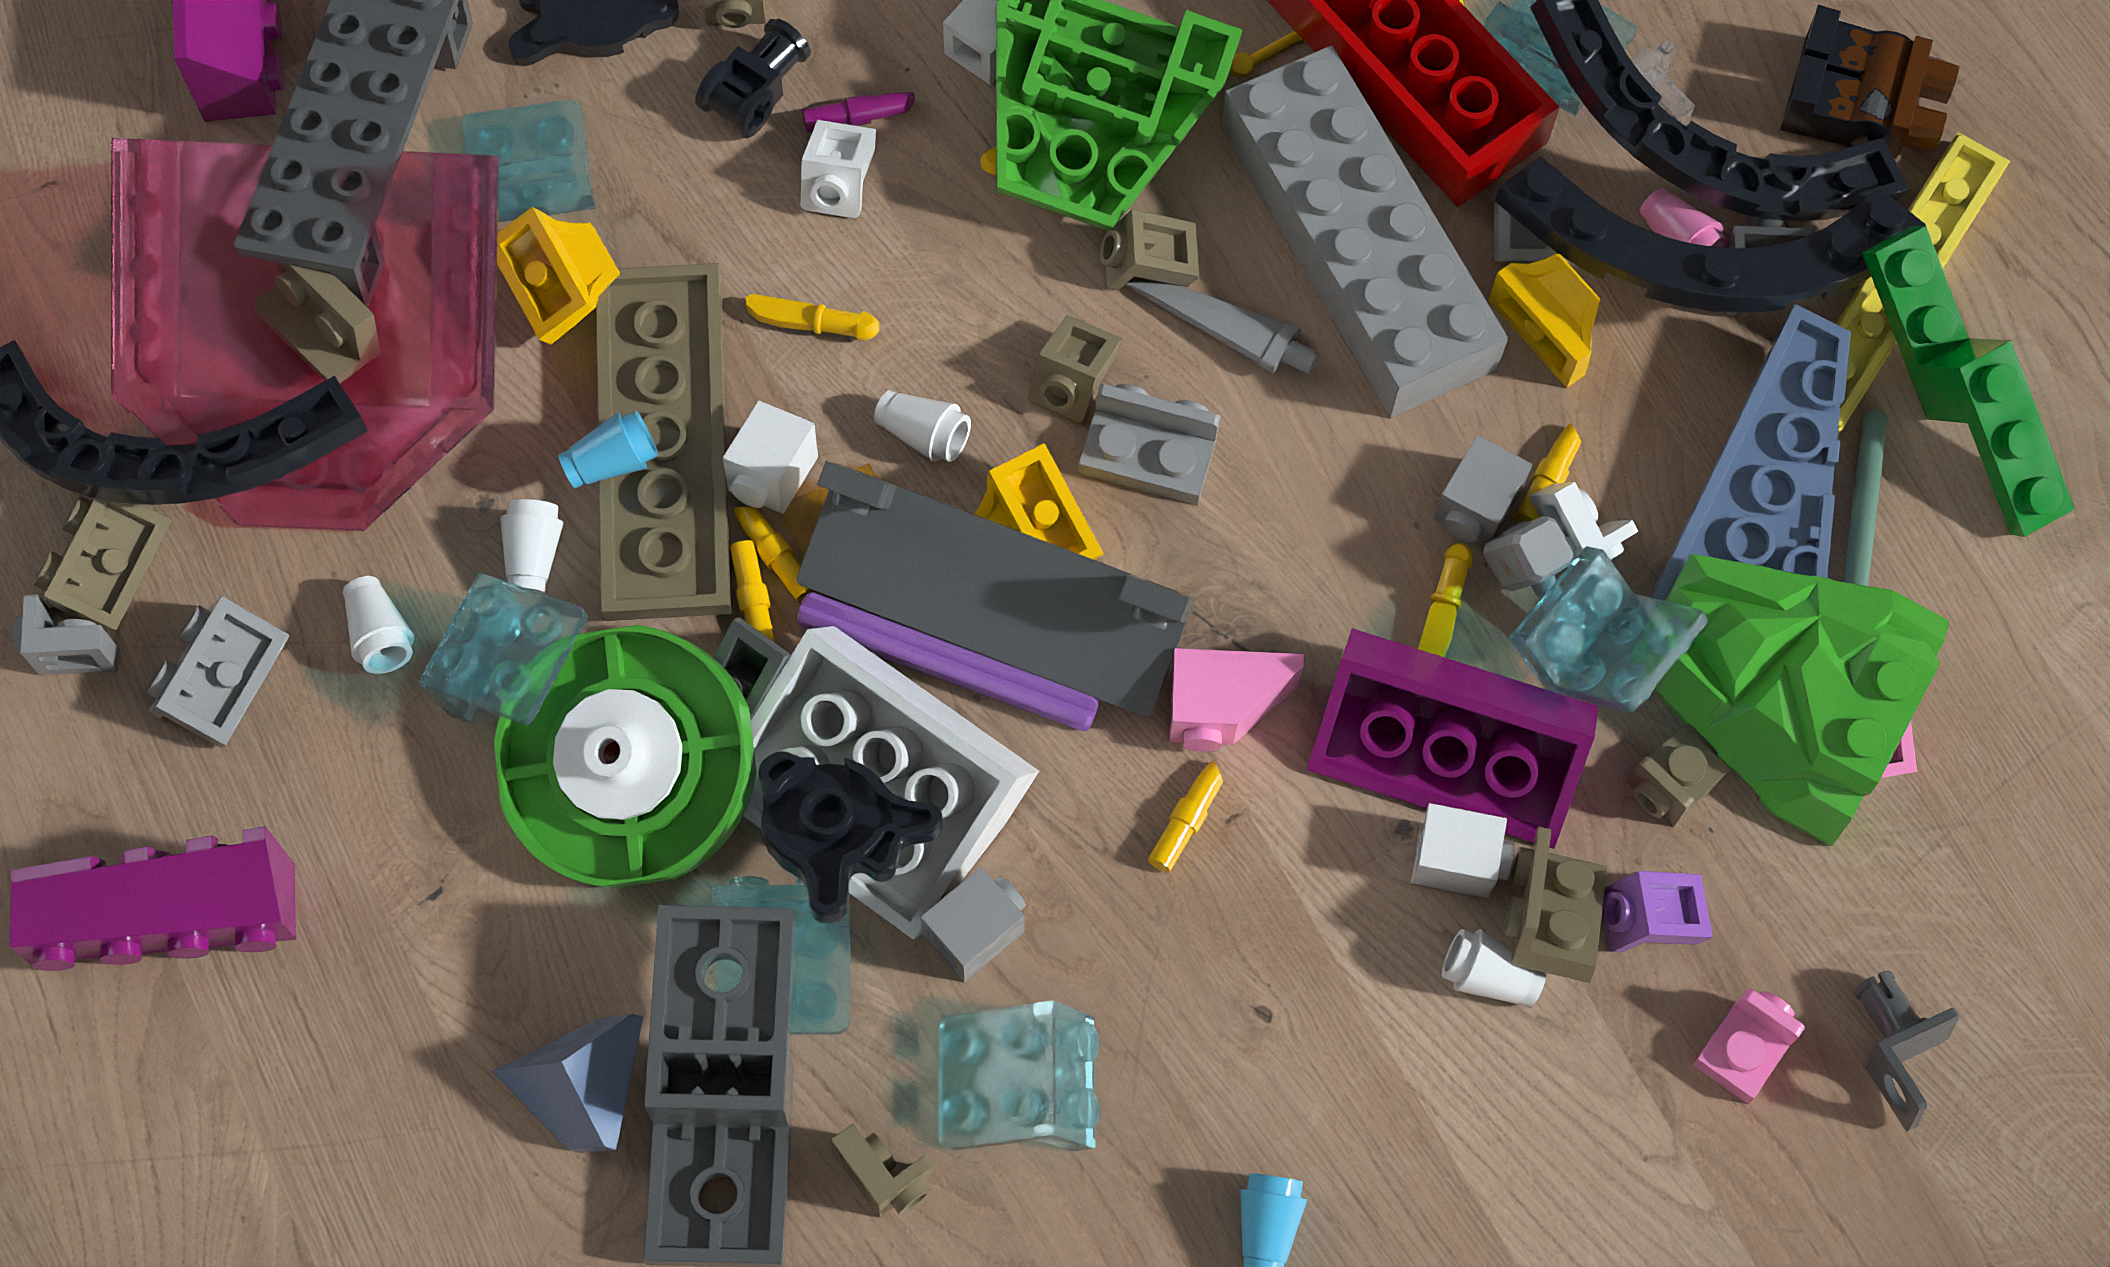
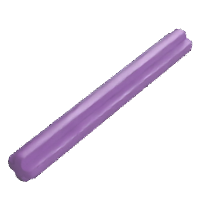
[797,592,1099,731]

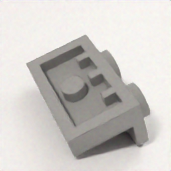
[1078,384,1220,506]
[146,596,290,748]

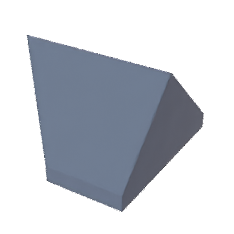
[492,1014,643,1153]

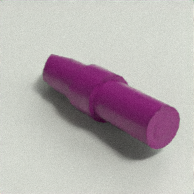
[802,92,915,133]

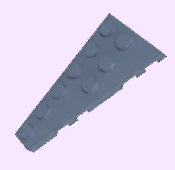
[1636,304,1851,632]

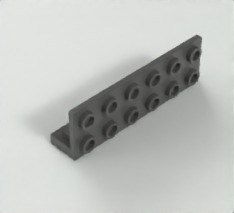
[234,0,473,308]
[797,461,1196,717]

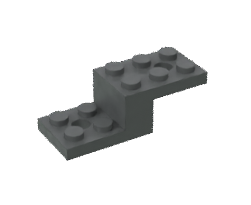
[644,905,796,1267]

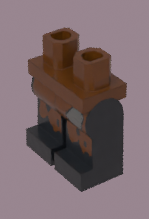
[1780,5,1960,160]

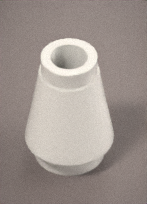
[874,390,971,462]
[500,499,564,595]
[343,576,414,674]
[1441,929,1546,1008]

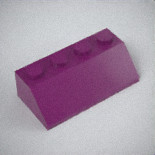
[172,0,284,122]
[1306,628,1599,849]

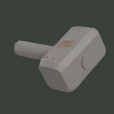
[1483,516,1598,668]

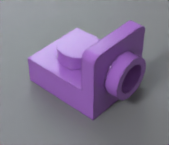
[1602,871,1713,952]

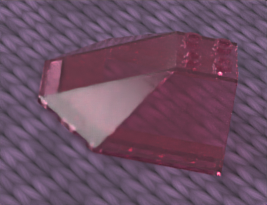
[111,138,499,531]

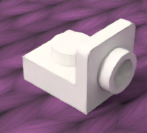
[800,120,876,218]
[1529,482,1638,567]

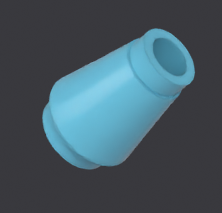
[558,410,658,488]
[1240,1173,1307,1267]

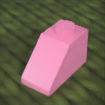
[1169,648,1304,752]

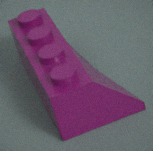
[10,826,296,971]

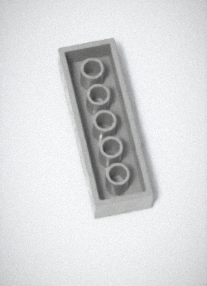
[1221,45,1508,418]

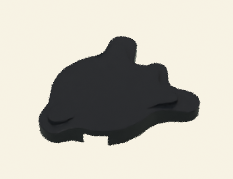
[509,0,679,66]
[758,751,943,923]

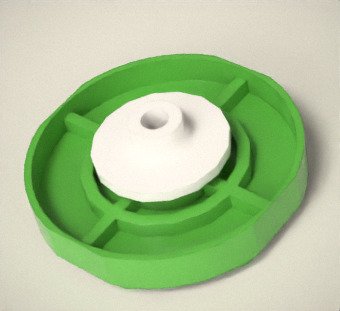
[494,625,757,889]

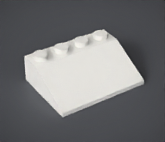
[743,626,1039,940]

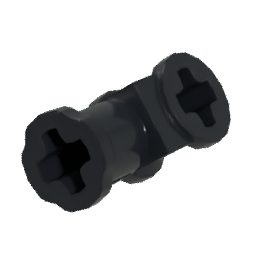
[695,18,811,138]

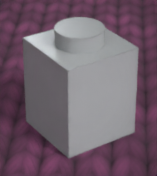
[1434,435,1533,546]
[920,866,1026,983]

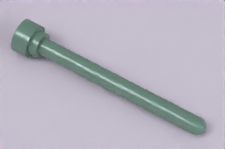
[1843,409,1887,586]

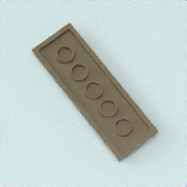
[596,263,731,621]

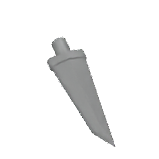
[1125,280,1320,375]

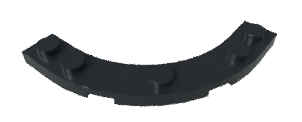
[1530,0,1910,222]
[1495,156,1926,313]
[0,340,368,505]

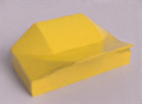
[485,207,620,345]
[1488,254,1600,388]
[974,443,1104,560]

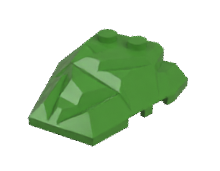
[995,0,1243,231]
[1630,554,1949,846]

